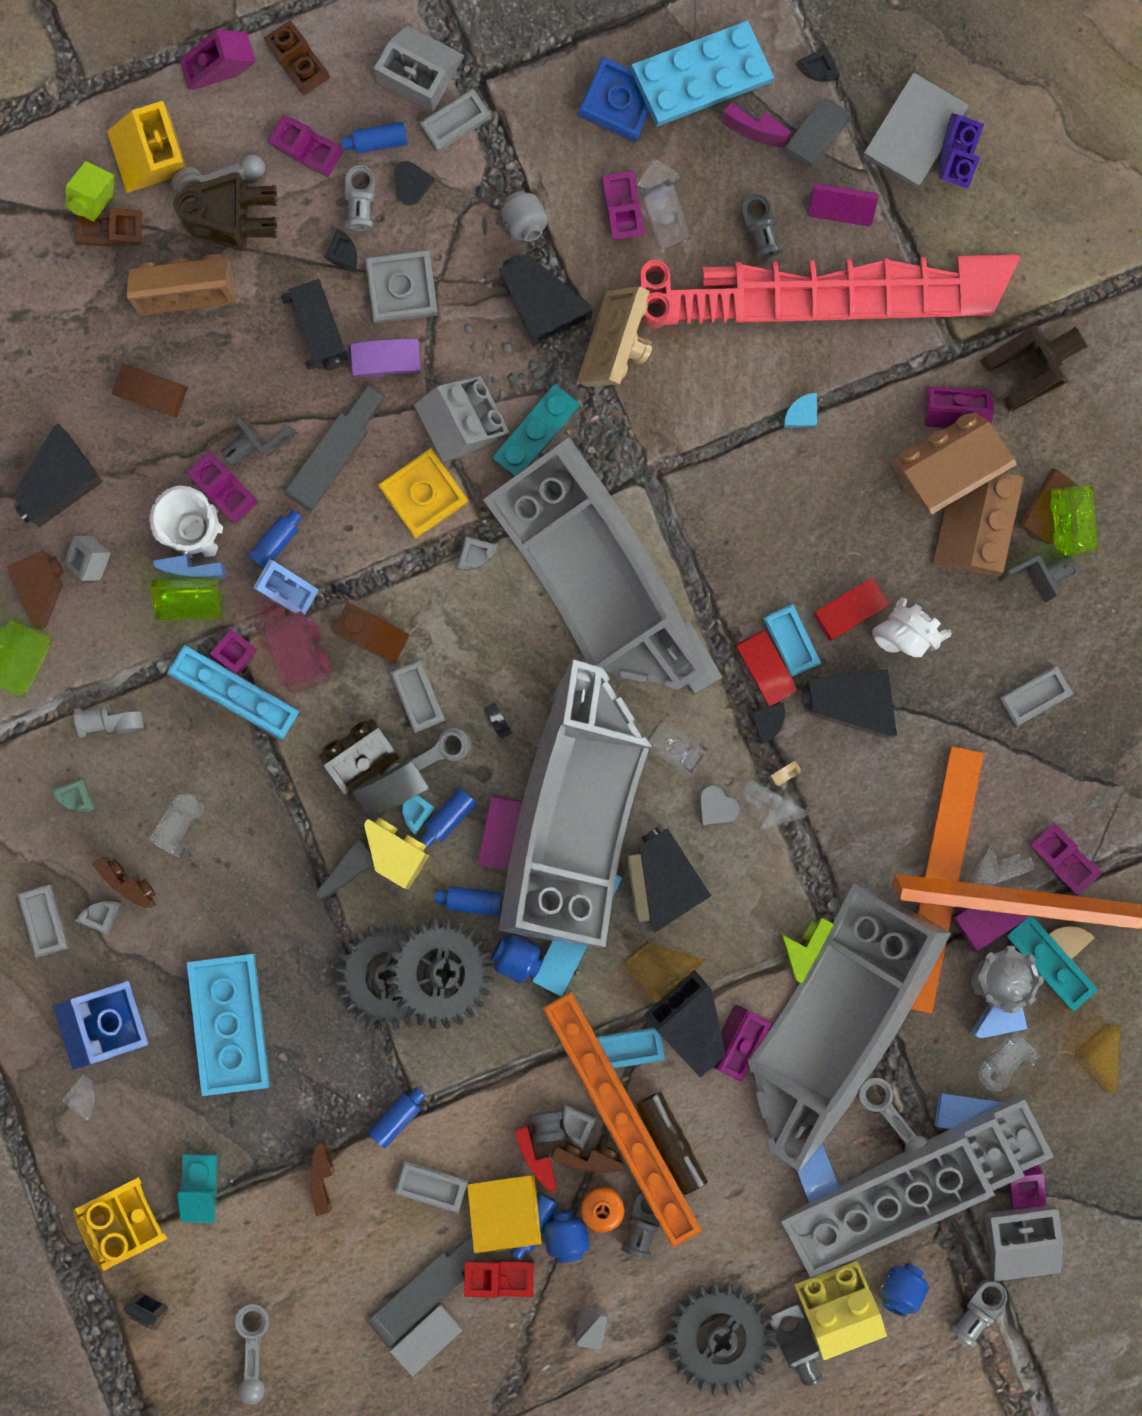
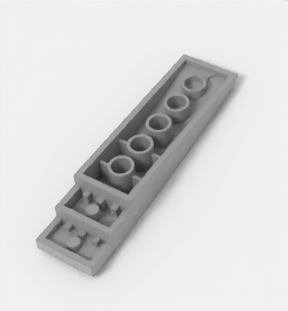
[781,1095,1054,1278]

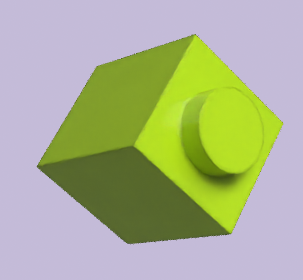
[65,161,114,222]

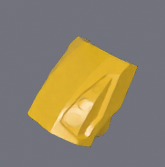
[73,1177,167,1271]

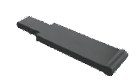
[284,385,385,512]
[366,1235,482,1347]

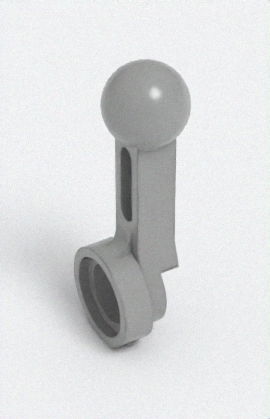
[171,154,265,201]
[383,727,472,775]
[859,1078,928,1152]
[235,1304,270,1405]

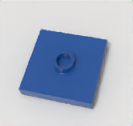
[577,56,649,143]

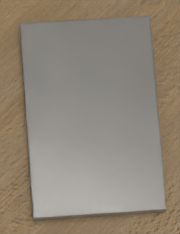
[863,73,969,189]

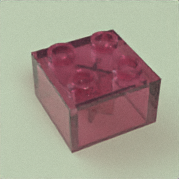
[263,611,333,694]

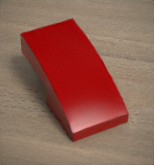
[813,577,890,641]
[735,629,798,707]
[514,1125,557,1192]
[464,1260,535,1298]

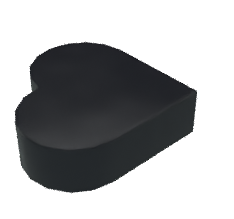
[394,161,434,206]

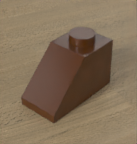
[7,550,64,630]
[332,602,410,664]

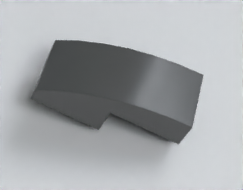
[785,97,852,168]
[351,758,429,819]

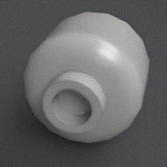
[501,191,548,242]

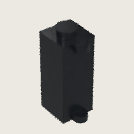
[281,279,349,370]

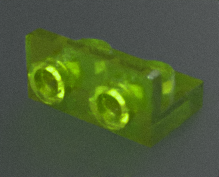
[1050,484,1098,556]
[151,579,225,621]
[0,619,53,698]

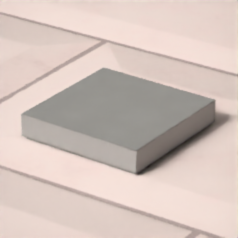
[365,250,438,324]

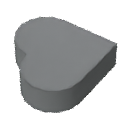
[700,786,740,825]

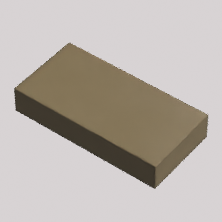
[627,854,650,922]

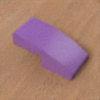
[348,339,421,377]

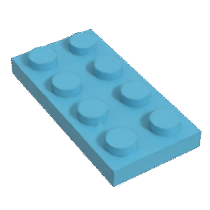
[630,21,774,127]
[187,954,270,1096]

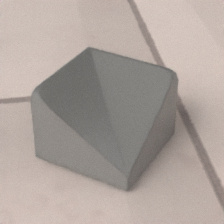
[64,536,111,581]
[575,1307,607,1350]

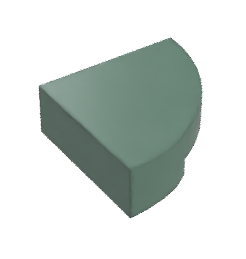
[51,779,95,812]

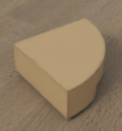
[768,760,801,788]
[1048,926,1095,959]

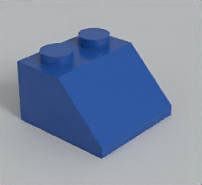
[53,981,149,1070]

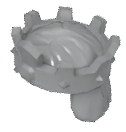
[971,946,1043,1013]

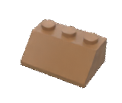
[127,254,236,316]
[891,412,1017,515]
[932,472,1024,578]

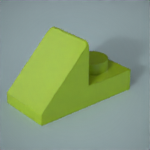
[780,918,834,984]

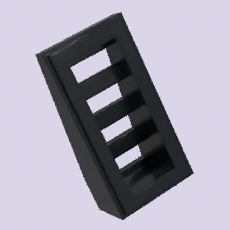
[123,1292,168,1330]

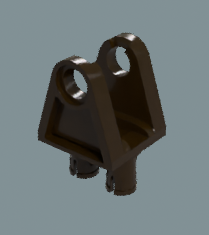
[173,172,277,251]
[980,325,1088,412]

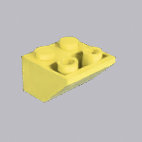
[364,817,430,889]
[794,1261,887,1360]

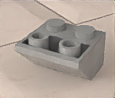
[374,25,464,112]
[414,376,510,462]
[984,1204,1063,1282]

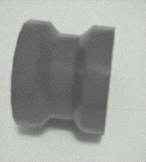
[529,1111,565,1143]

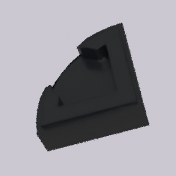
[796,47,840,82]
[324,228,358,273]
[484,702,512,739]
[751,703,785,745]

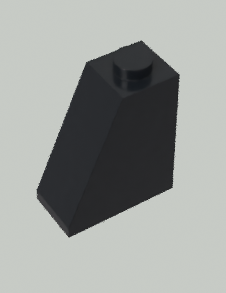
[499,254,592,345]
[13,423,103,528]
[801,669,897,738]
[639,827,711,933]
[644,970,725,1078]

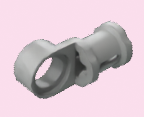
[344,165,376,231]
[74,703,144,738]
[950,1279,1007,1348]

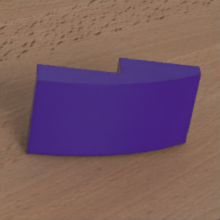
[939,113,984,189]

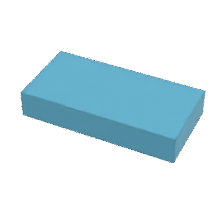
[763,604,821,678]
[596,1027,665,1068]

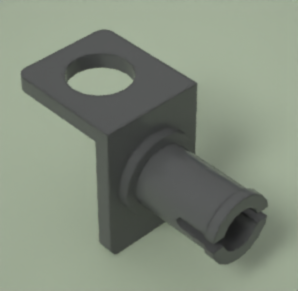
[221,416,298,467]
[998,554,1077,603]
[768,1303,823,1386]

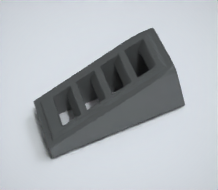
[317,838,374,899]

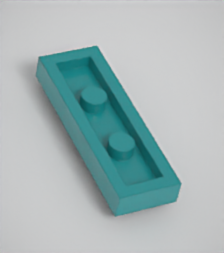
[492,384,580,477]
[1004,916,1098,1012]

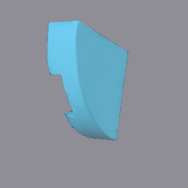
[784,393,817,428]
[402,795,435,835]

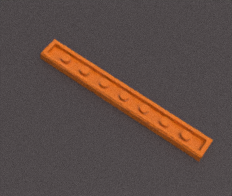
[911,746,984,1014]
[892,874,1142,929]
[542,992,702,1248]

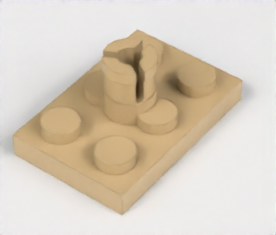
[577,286,652,387]

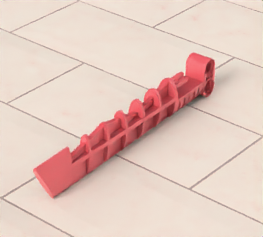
[638,254,1020,329]

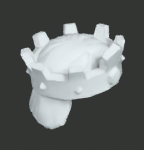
[149,485,223,558]
[872,597,952,657]

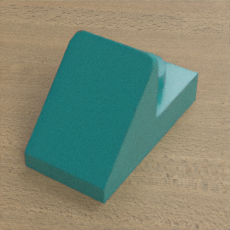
[177,1154,218,1223]

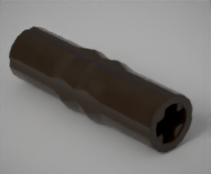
[636,1091,708,1195]

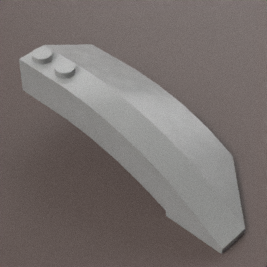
[483,437,706,690]
[498,660,652,948]
[747,883,951,1171]

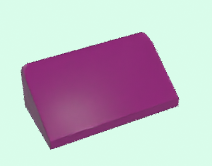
[808,183,879,227]
[925,386,994,428]
[713,1005,772,1082]

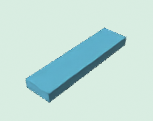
[167,645,299,741]
[532,875,622,997]

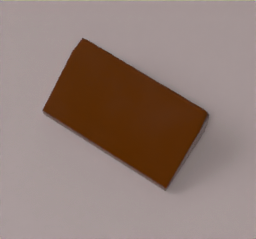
[1020,468,1083,545]

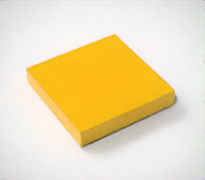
[378,448,469,540]
[467,1175,542,1253]

